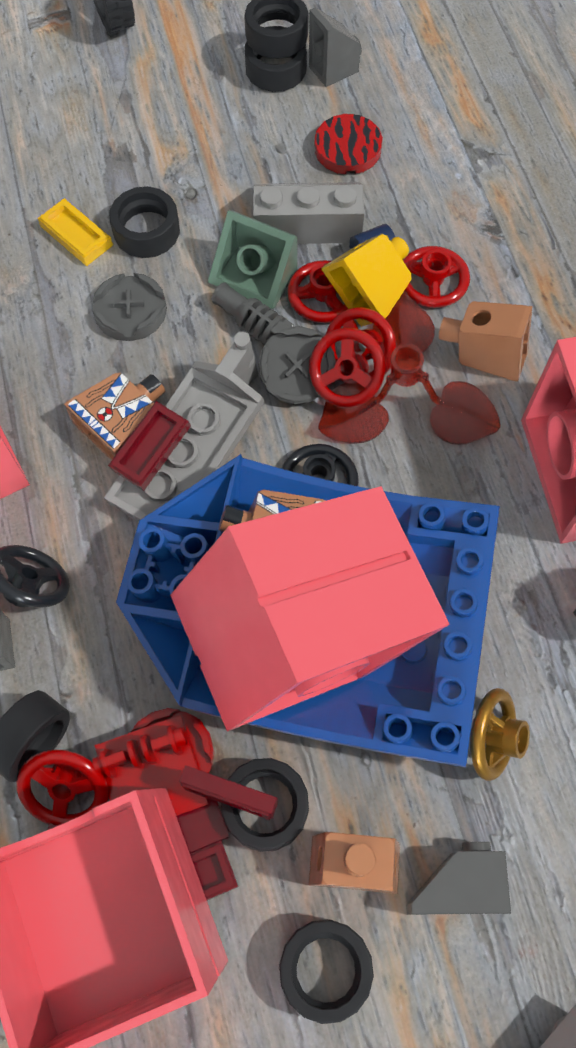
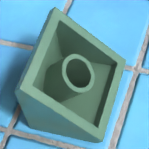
[208,210,297,309]

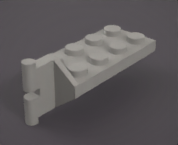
[104,331,264,521]

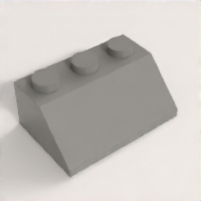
[253,182,364,244]

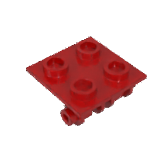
[92,715,209,816]

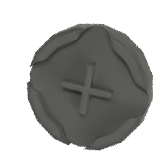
[93,273,167,341]
[258,326,336,405]

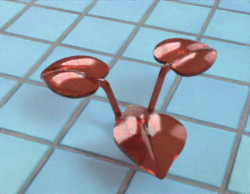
[318,291,501,445]

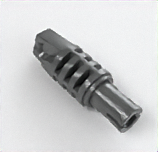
[211,282,294,345]

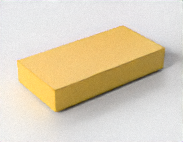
[37,198,113,266]

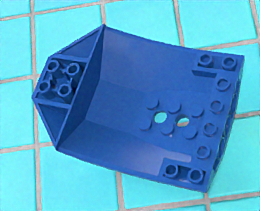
[116,454,500,767]

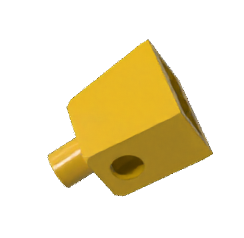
[321,234,411,327]

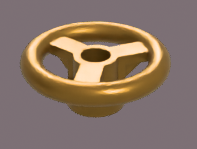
[471,688,530,781]

